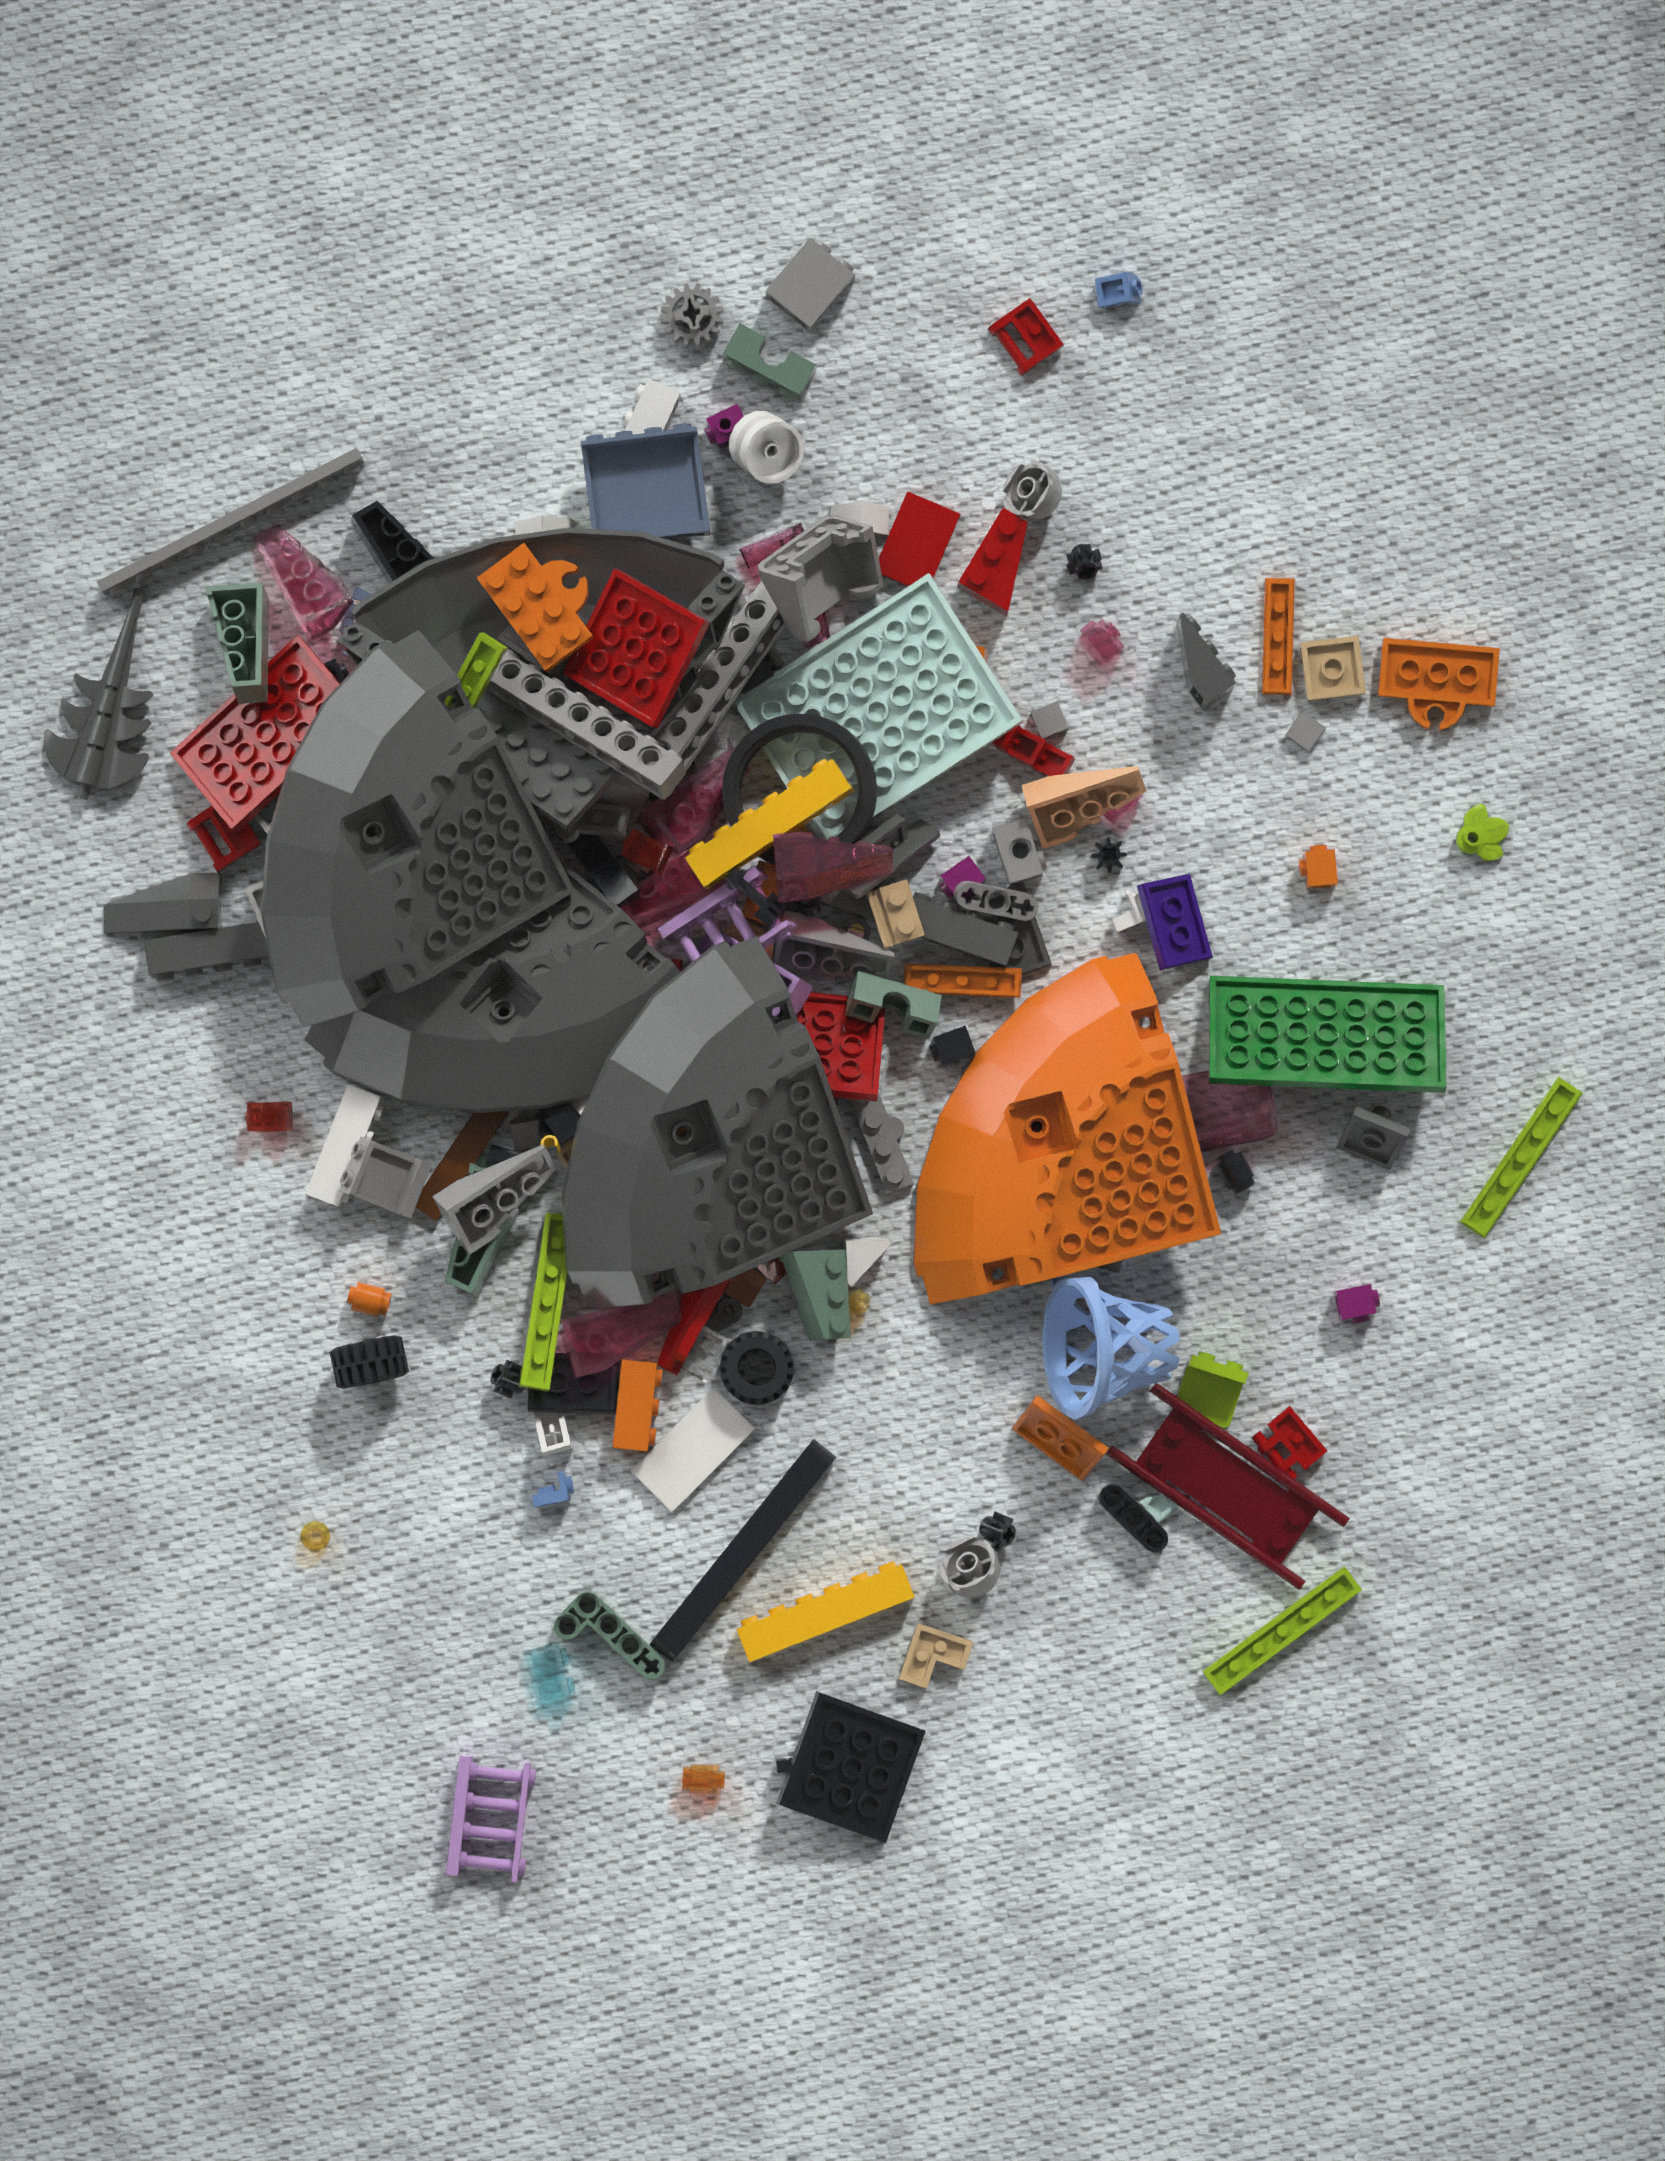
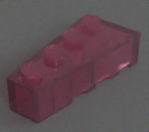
[622,829,726,928]

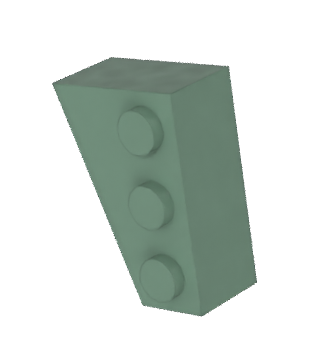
[779,1249,851,1341]

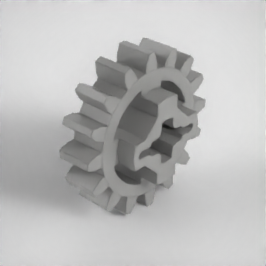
[661,283,723,348]

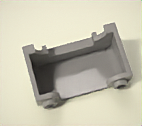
[758,515,884,642]

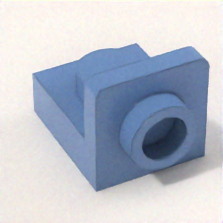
[1095,272,1143,309]
[532,1471,574,1507]

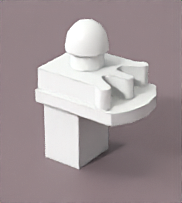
[1111,889,1146,934]

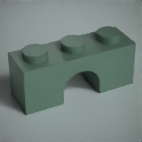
[723,323,817,400]
[845,971,942,1039]

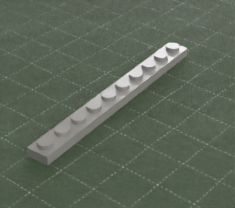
[97,448,364,597]

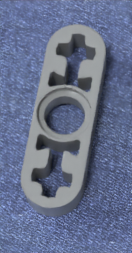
[954,881,1038,921]

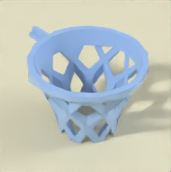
[1042,1275,1180,1420]

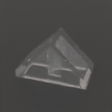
[681,1326,730,1383]

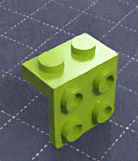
[1177,1351,1249,1428]

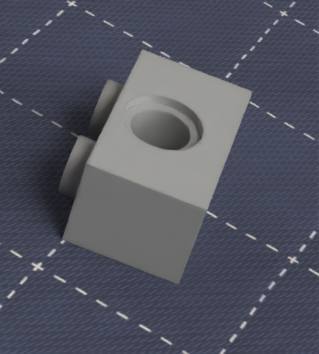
[992,818,1047,886]

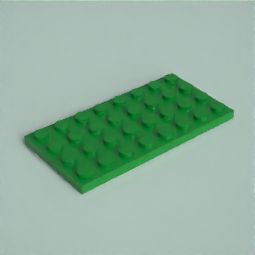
[1209,976,1447,1093]

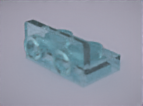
[524,1643,576,1708]

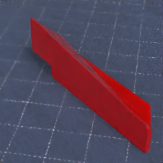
[658,1278,732,1376]

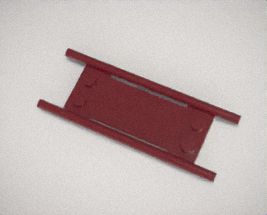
[1105,1383,1350,1590]

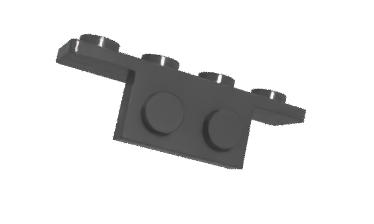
[838,814,940,899]

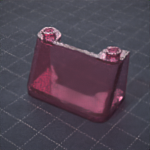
[1182,1071,1277,1152]

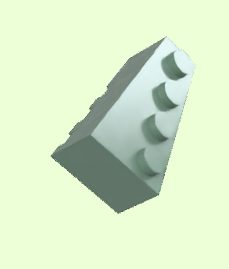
[205,582,269,704]
[445,1162,524,1297]

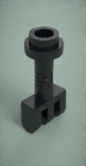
[724,867,786,926]

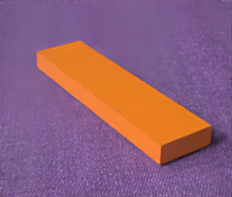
[1262,578,1295,696]
[904,963,1022,998]

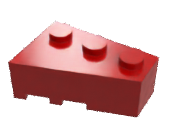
[957,508,1028,616]

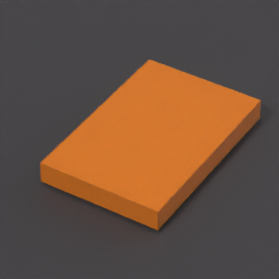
[1011,1395,1109,1481]

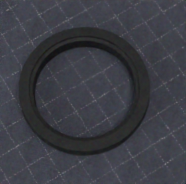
[722,714,877,869]

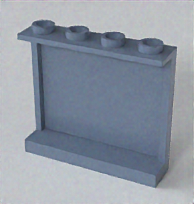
[580,423,711,540]

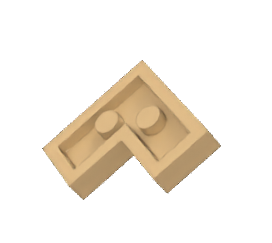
[899,1623,974,1689]

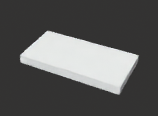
[631,1387,755,1512]

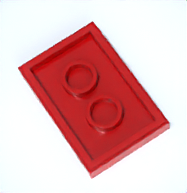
[879,491,961,587]

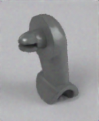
[697,1298,743,1343]

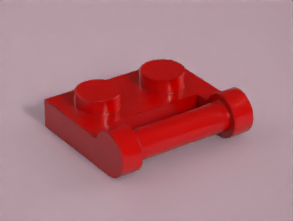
[988,298,1064,376]
[186,806,262,873]

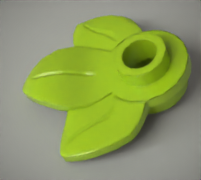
[1456,804,1510,861]

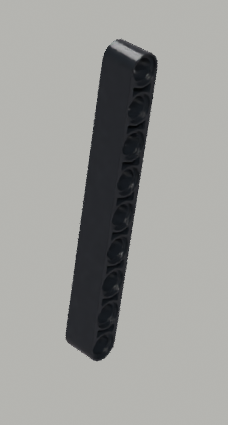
[650,1439,836,1662]

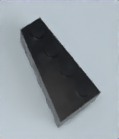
[351,501,434,584]

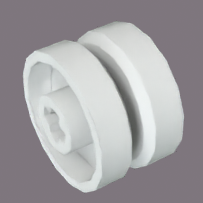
[729,411,804,484]

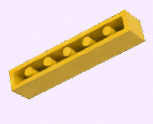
[685,759,855,890]
[736,1561,915,1662]

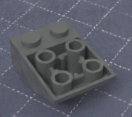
[1176,612,1236,711]

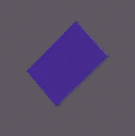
[1137,874,1213,971]

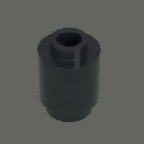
[1215,1149,1255,1195]

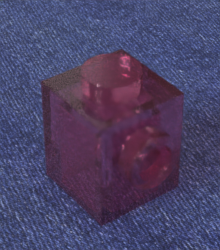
[1078,619,1124,668]

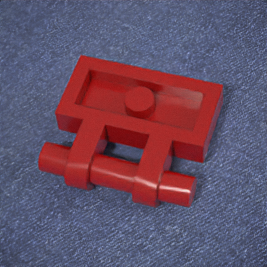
[1251,1406,1328,1479]

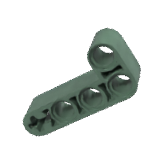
[554,1591,666,1680]

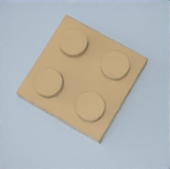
[1300,635,1366,702]

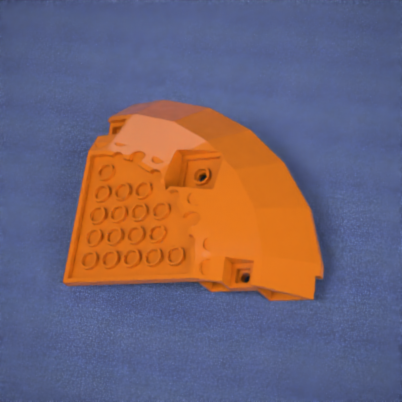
[913,953,1222,1304]

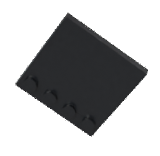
[776,1691,926,1843]

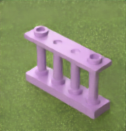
[658,865,797,963]
[446,1754,536,1883]

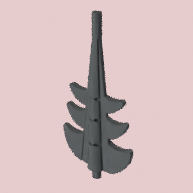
[44,588,153,800]

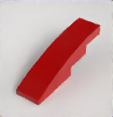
[989,725,1076,777]

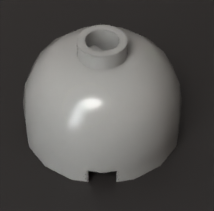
[1003,460,1062,521]
[939,1537,1001,1598]

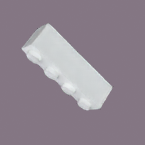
[622,379,681,434]
[305,1084,385,1208]

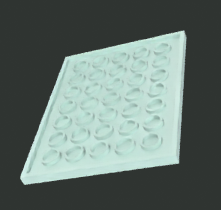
[733,573,1024,845]

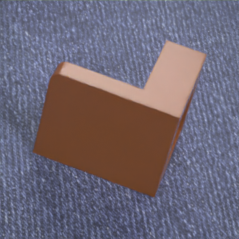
[724,1269,767,1307]

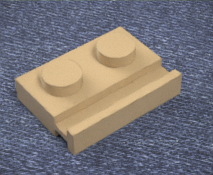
[867,879,925,949]

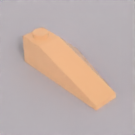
[1022,766,1147,849]

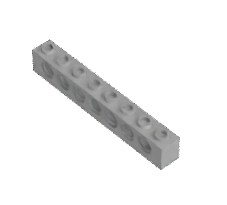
[646,582,786,796]
[486,649,686,800]

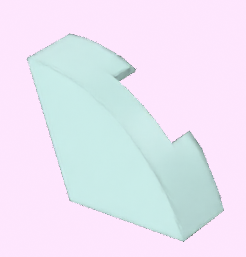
[1138,1495,1178,1524]

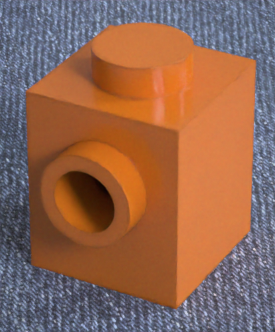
[1299,845,1338,889]

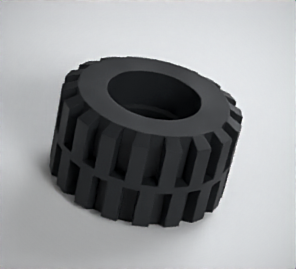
[720,1331,794,1405]
[329,1335,409,1389]

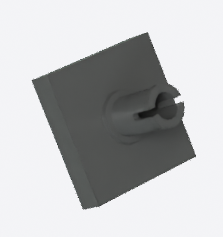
[1336,1106,1411,1170]

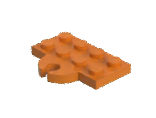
[477,543,594,673]
[1377,638,1500,731]

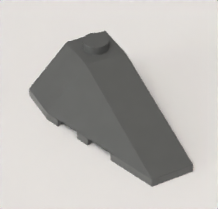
[104,873,222,934]

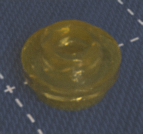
[849,1289,871,1316]
[300,1521,330,1551]

